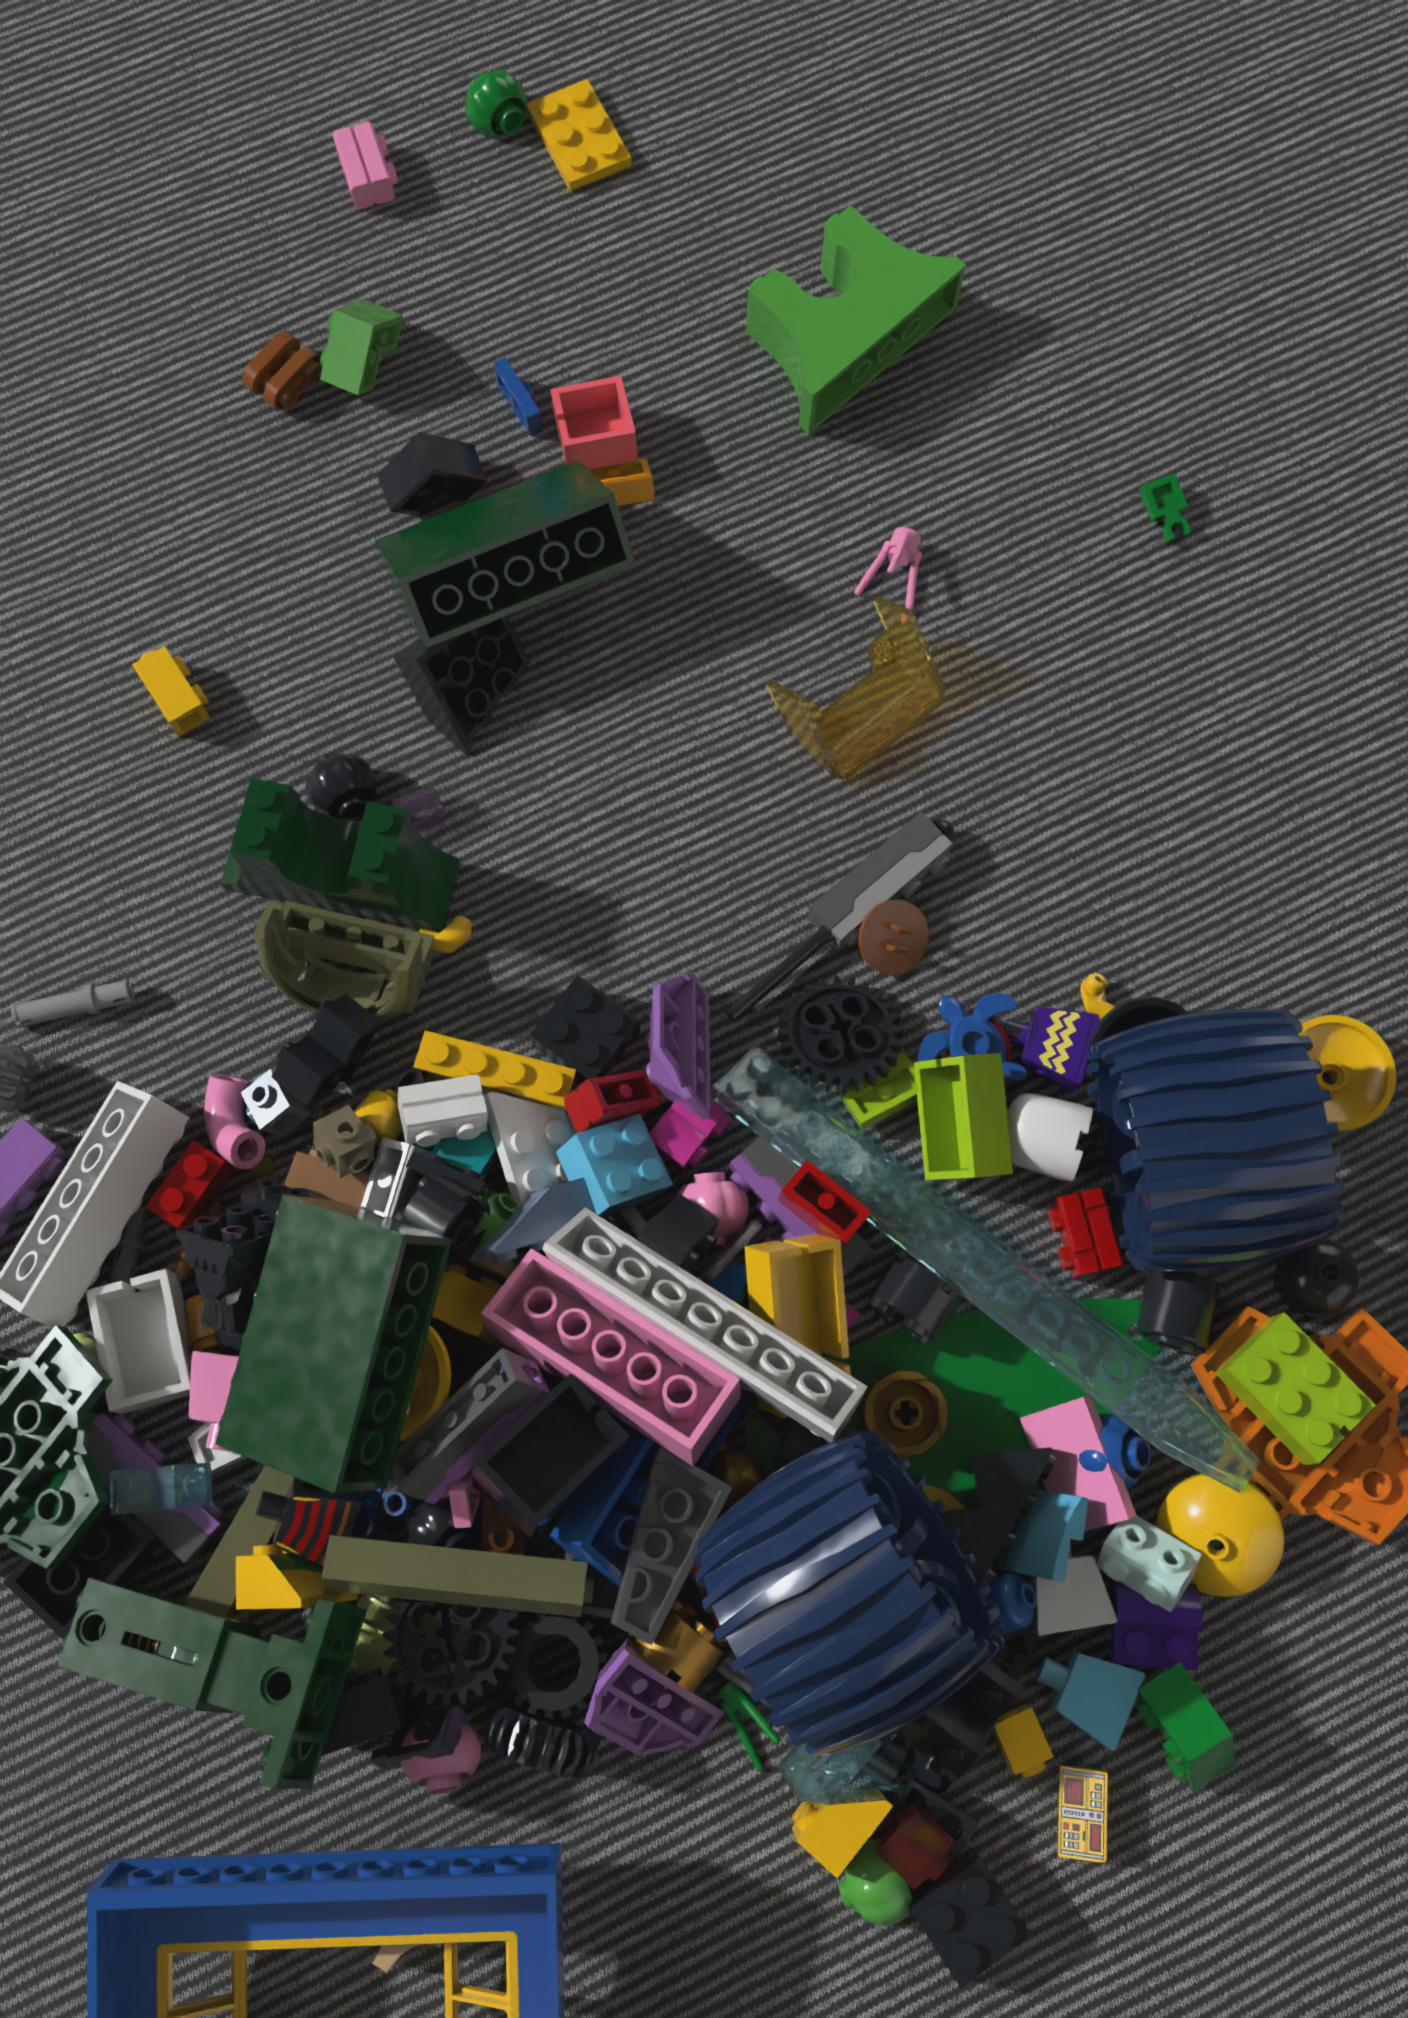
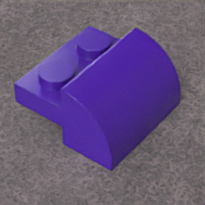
[1108,1577,1203,1671]

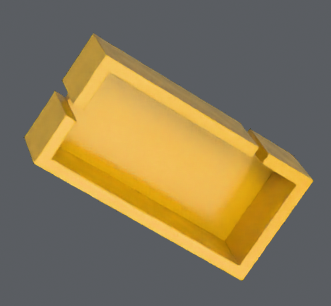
[744,1234,851,1418]

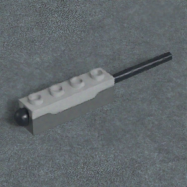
[725,811,955,1023]

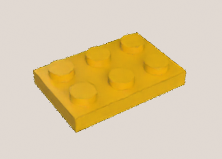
[526,79,631,191]

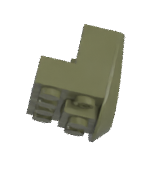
[254,900,435,1019]

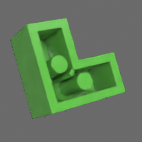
[320,300,404,395]

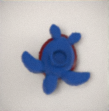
[917,993,1027,1083]

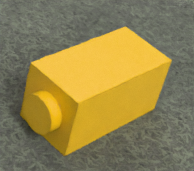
[132,646,210,737]

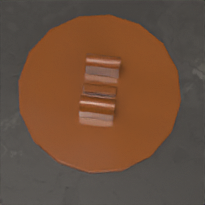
[858,900,929,975]

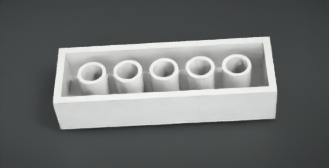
[0,1081,190,1328]

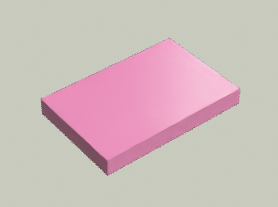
[1020,1394,1137,1532]

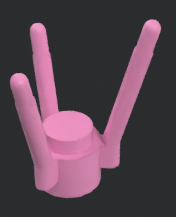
[854,527,922,621]

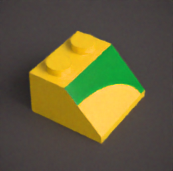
[236,1544,359,1609]

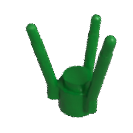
[718,1681,780,1772]

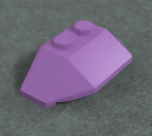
[646,972,710,1120]
[584,1638,724,1755]

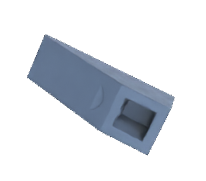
[475,1177,594,1265]

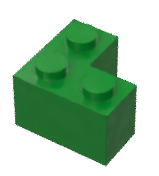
[1137,1662,1236,1792]

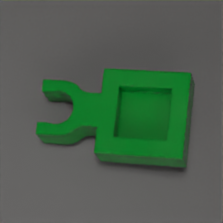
[1138,473,1192,544]

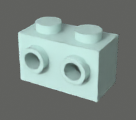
[1097,1516,1202,1612]

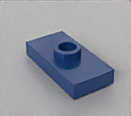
[494,357,543,436]

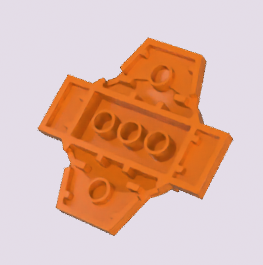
[1190,1306,1408,1545]

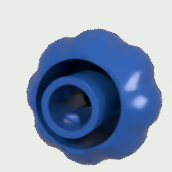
[1079,1413,1151,1489]

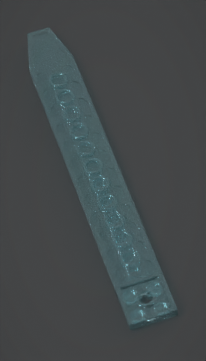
[710,1046,1260,1493]

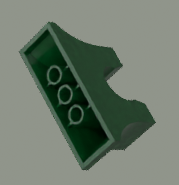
[220,778,461,932]

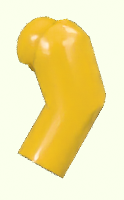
[419,916,472,953]
[1080,973,1115,1020]

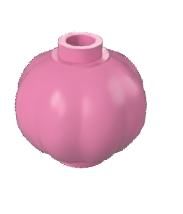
[675,1172,749,1245]
[400,1707,481,1795]

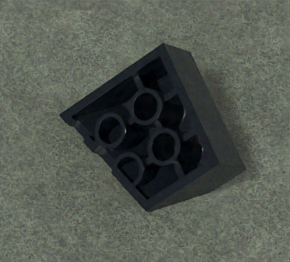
[393,616,531,754]

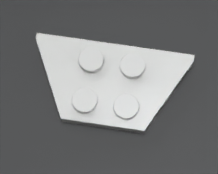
[483,1092,573,1207]

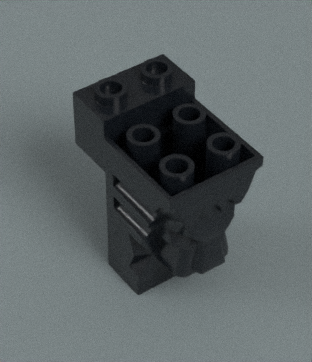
[176,1180,328,1350]

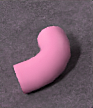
[204,1074,265,1169]

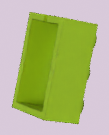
[914,1053,1013,1180]
[1214,1312,1376,1465]

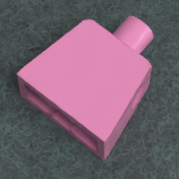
[189,1351,239,1452]

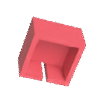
[550,376,638,470]

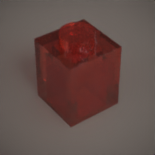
[875,1803,954,1890]

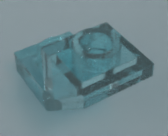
[109,1462,212,1515]

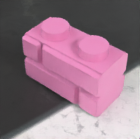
[333,122,398,210]

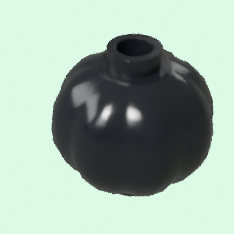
[306,753,377,821]
[408,1497,482,1550]

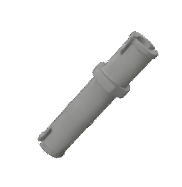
[11,979,134,1028]

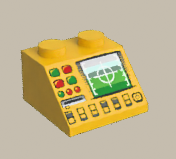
[792,1789,893,1878]

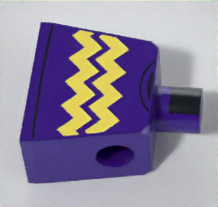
[1003,1007,1099,1093]

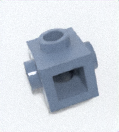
[241,1069,311,1138]

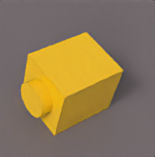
[992,1704,1054,1778]

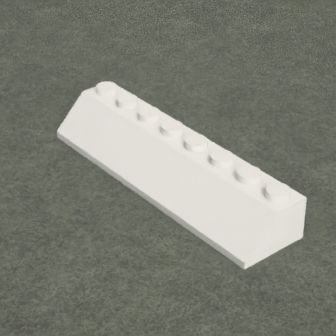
[542,1207,868,1443]

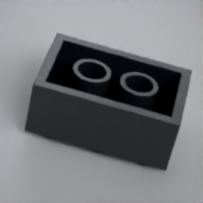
[3,1487,162,1639]

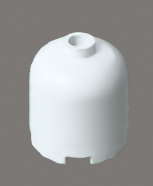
[1008,1093,1093,1182]

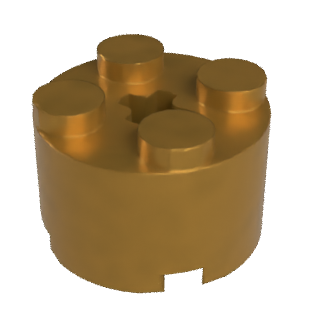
[861,1371,948,1457]
[629,1596,729,1693]

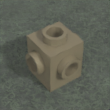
[313,1105,377,1179]

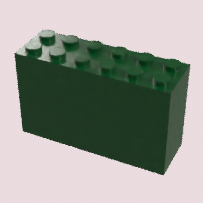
[374,460,636,649]
[215,1195,453,1494]

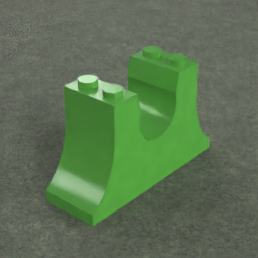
[746,205,966,435]

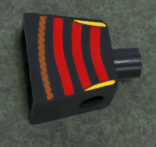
[255,1477,362,1568]

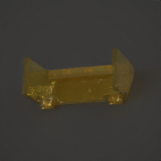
[765,596,945,780]

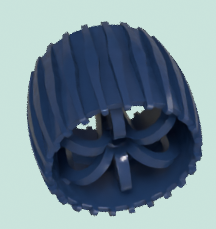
[1087,1009,1344,1271]
[694,1430,1004,1758]

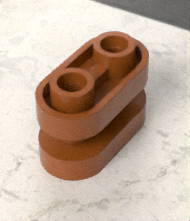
[242,331,322,411]

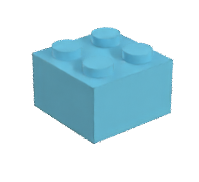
[556,1114,673,1218]

